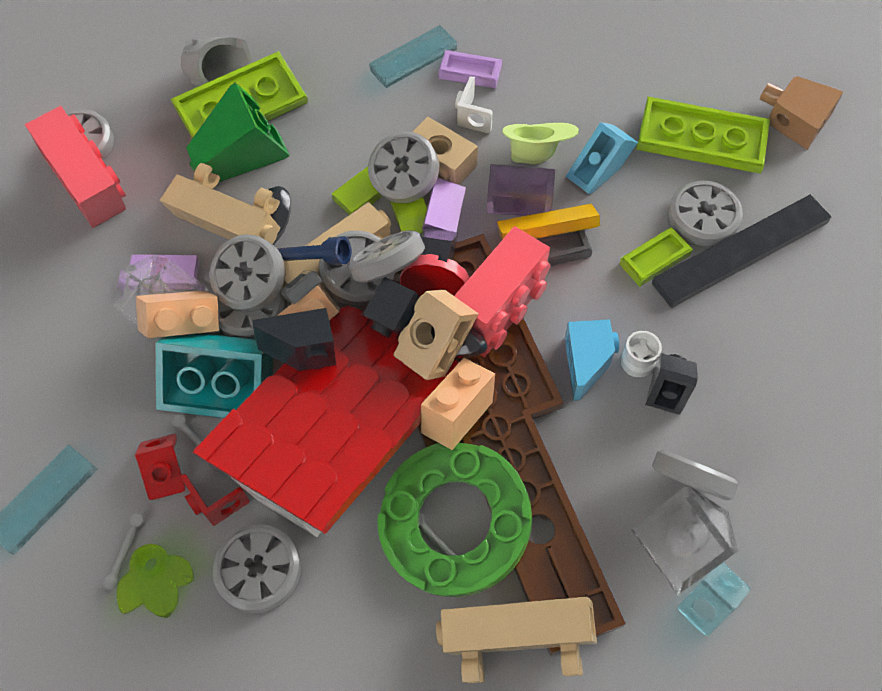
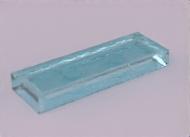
[369,25,457,88]
[0,444,98,555]

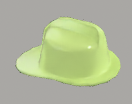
[502,123,579,164]

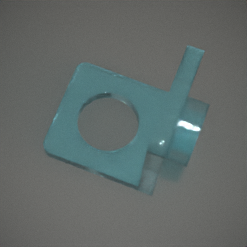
[678,562,751,636]

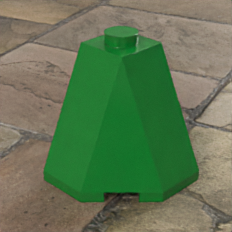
[186,82,290,183]

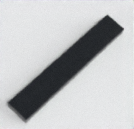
[652,194,832,308]

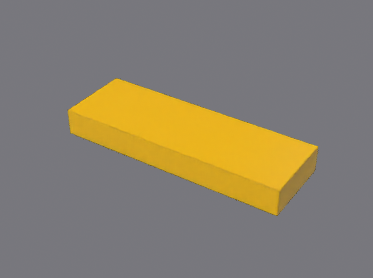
[497,203,600,240]

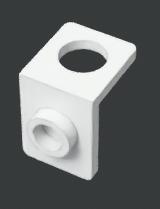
[455,76,493,134]

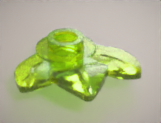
[117,543,194,618]

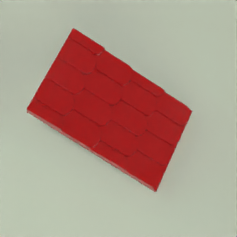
[192,305,459,537]

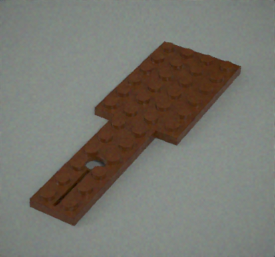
[393,234,626,656]

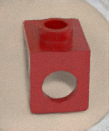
[135,434,186,500]
[180,474,250,526]

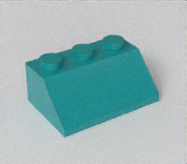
[155,333,273,418]

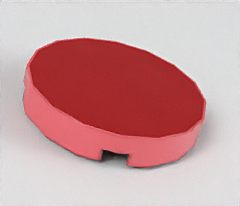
[400,254,470,297]

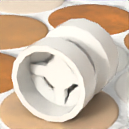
[621,331,662,377]

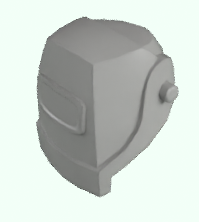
[181,36,251,86]

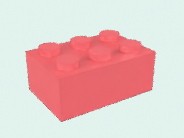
[24,106,126,228]
[454,226,550,358]

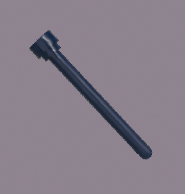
[213,236,352,265]

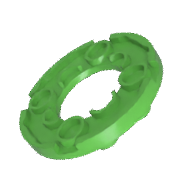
[377,442,532,597]

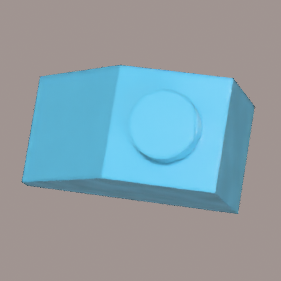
[566,122,638,194]
[564,319,619,401]

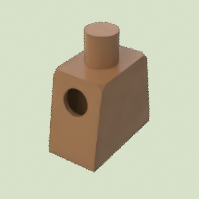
[759,76,843,150]

